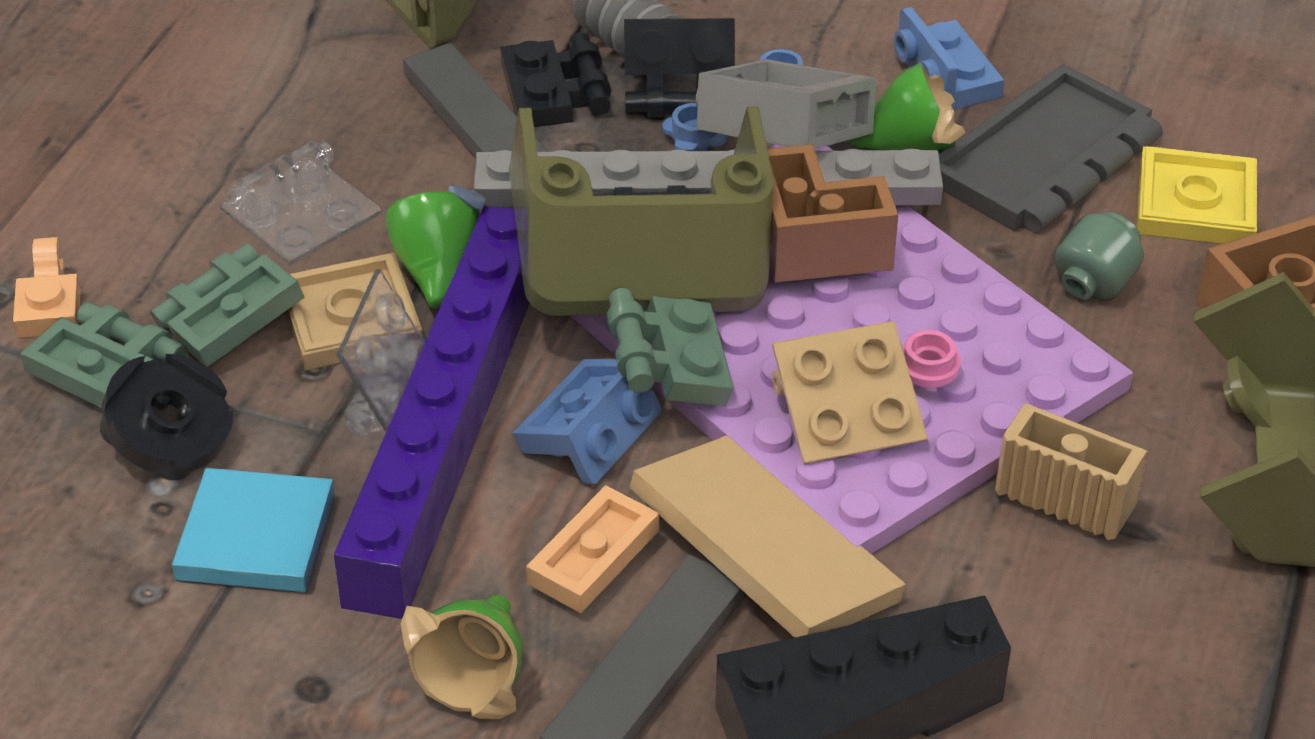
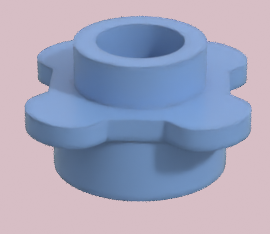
[662,103,727,151]

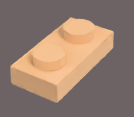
[526,485,659,613]

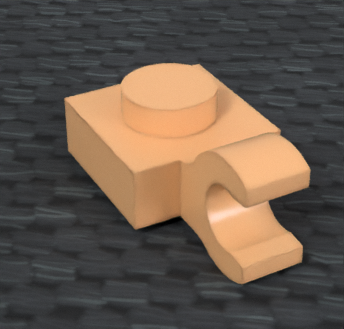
[13,237,81,338]

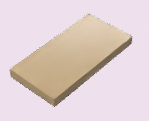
[630,435,906,637]

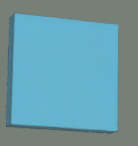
[172,468,335,592]

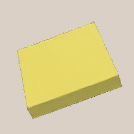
[1137,146,1257,244]

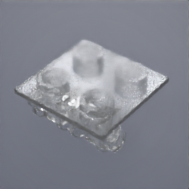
[220,140,383,266]
[336,269,426,436]

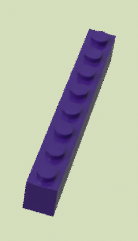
[334,205,530,619]

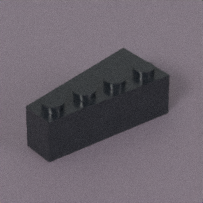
[715,595,1011,739]

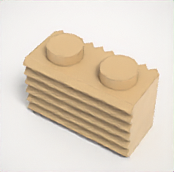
[995,403,1149,540]

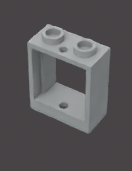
[696,59,876,149]

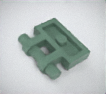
[150,243,305,367]
[607,288,734,407]
[20,302,188,408]

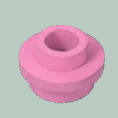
[902,330,961,388]

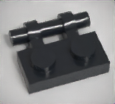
[624,18,735,119]
[500,32,612,127]

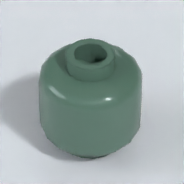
[1054,212,1144,301]

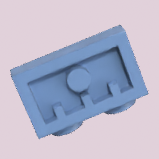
[893,7,1004,110]
[513,359,661,484]

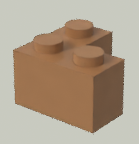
[767,144,898,283]

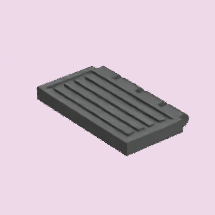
[939,64,1163,233]

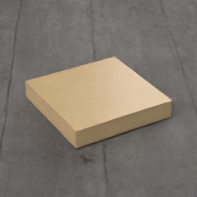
[286,253,424,371]

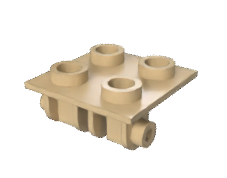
[772,321,928,465]

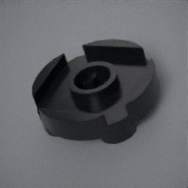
[100,354,233,480]

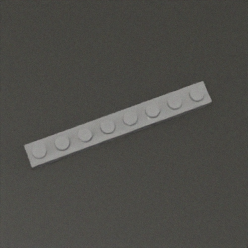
[474,149,943,207]

